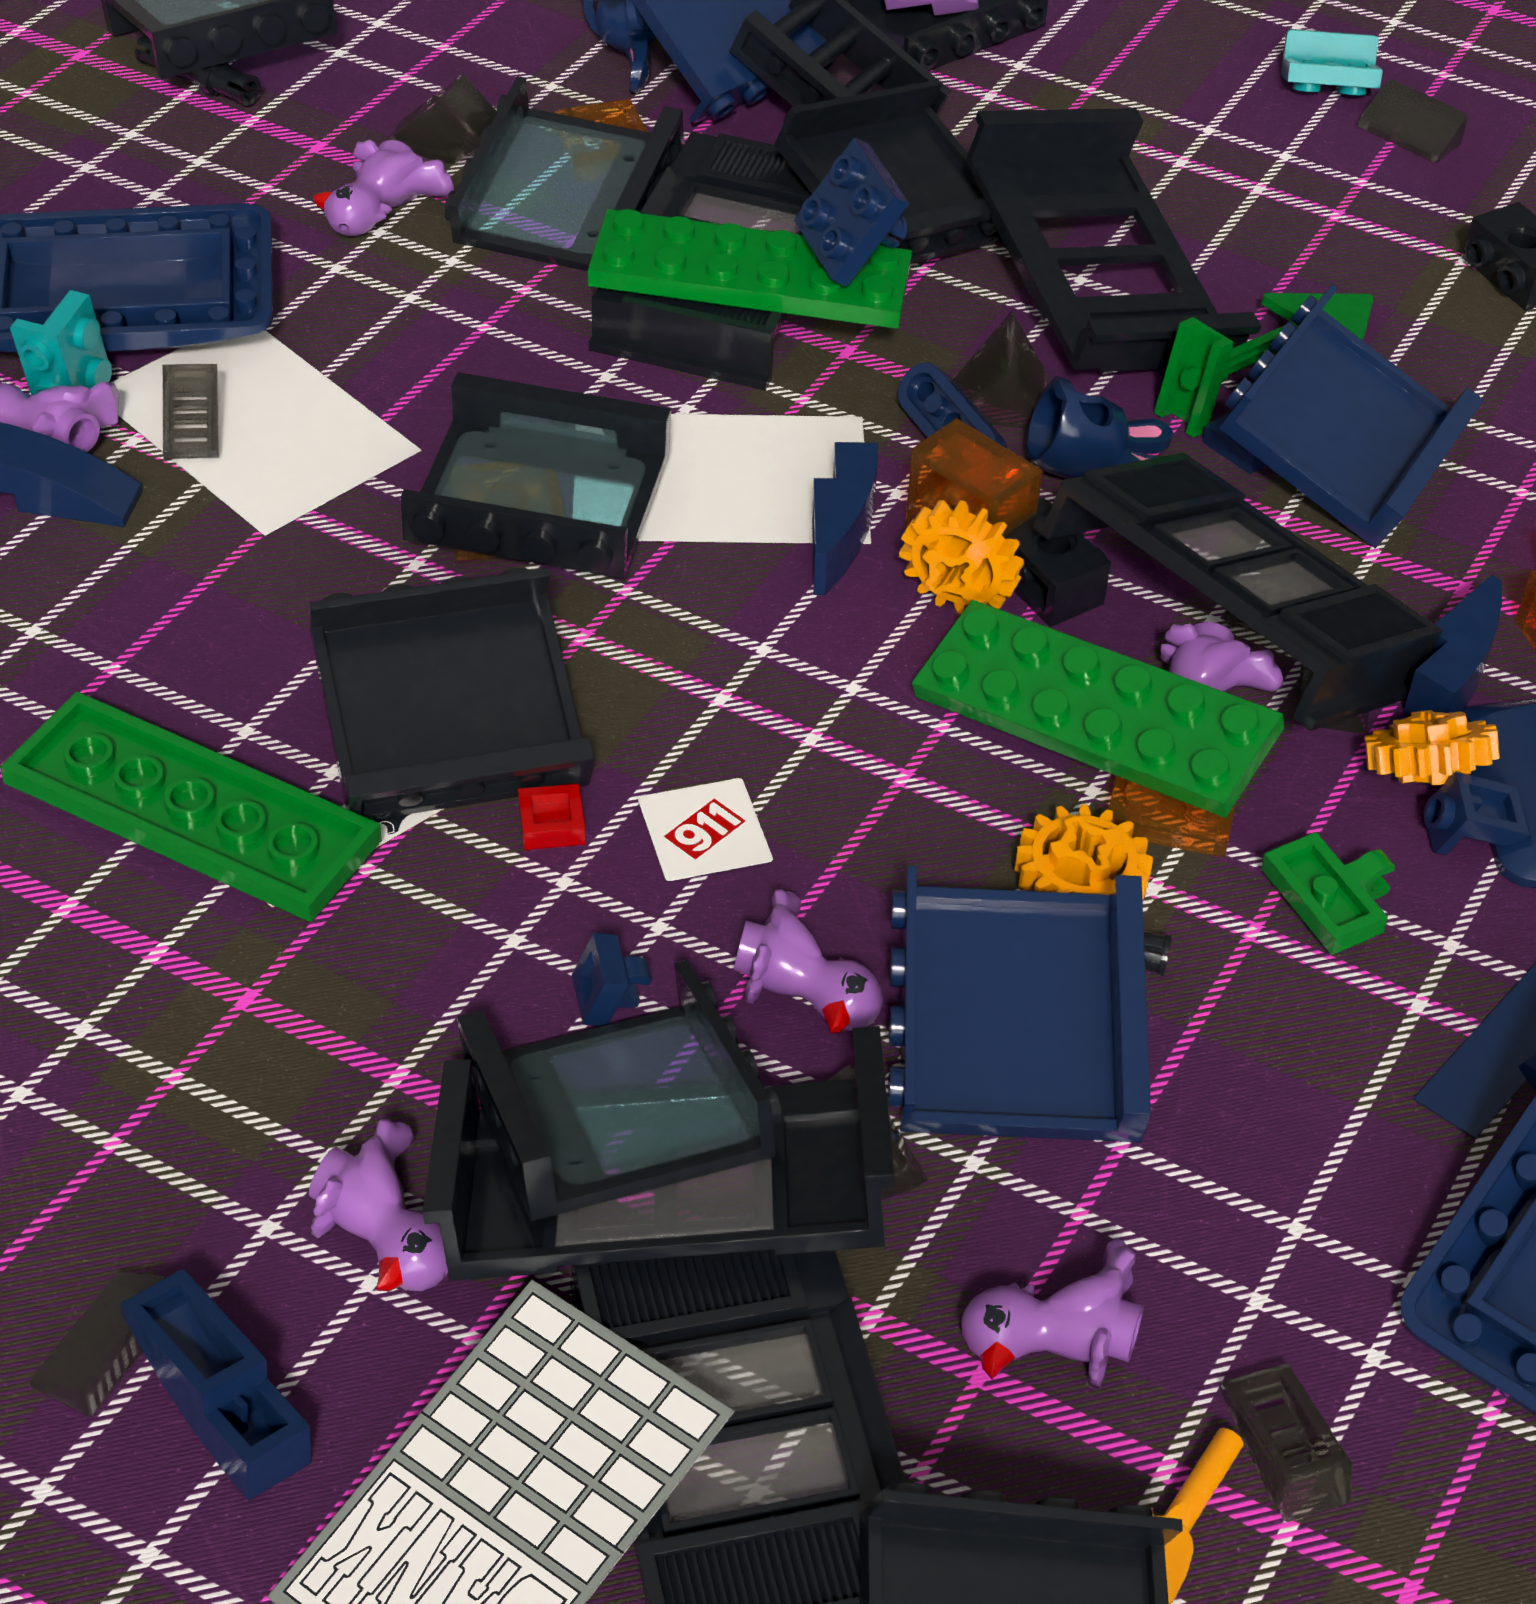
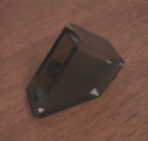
[386,74,496,164]

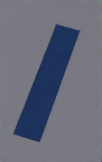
[1414,963,1536,1139]

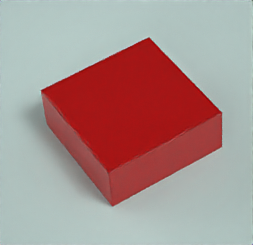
[518,784,586,850]

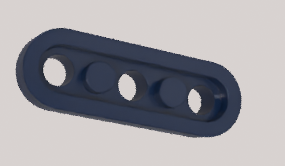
[898,363,1007,483]

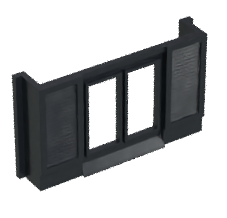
[966,108,1262,372]

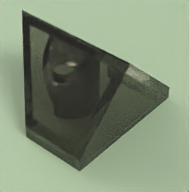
[953,311,1051,428]

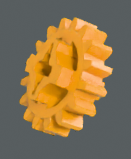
[899,500,1024,614]
[1365,710,1500,785]
[1014,804,1153,900]

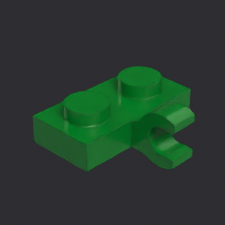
[1261,832,1395,955]

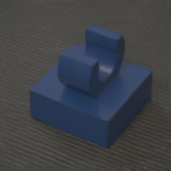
[572,933,652,1026]

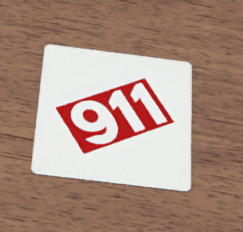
[638,778,773,882]

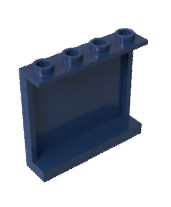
[608,0,836,124]
[1219,284,1484,548]
[888,866,1151,1142]

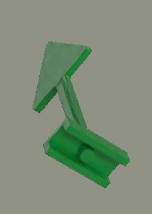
[1154,293,1374,438]

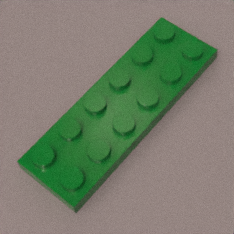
[588,209,912,329]
[912,600,1284,818]
[0,691,382,922]

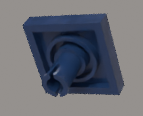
[794,137,910,286]

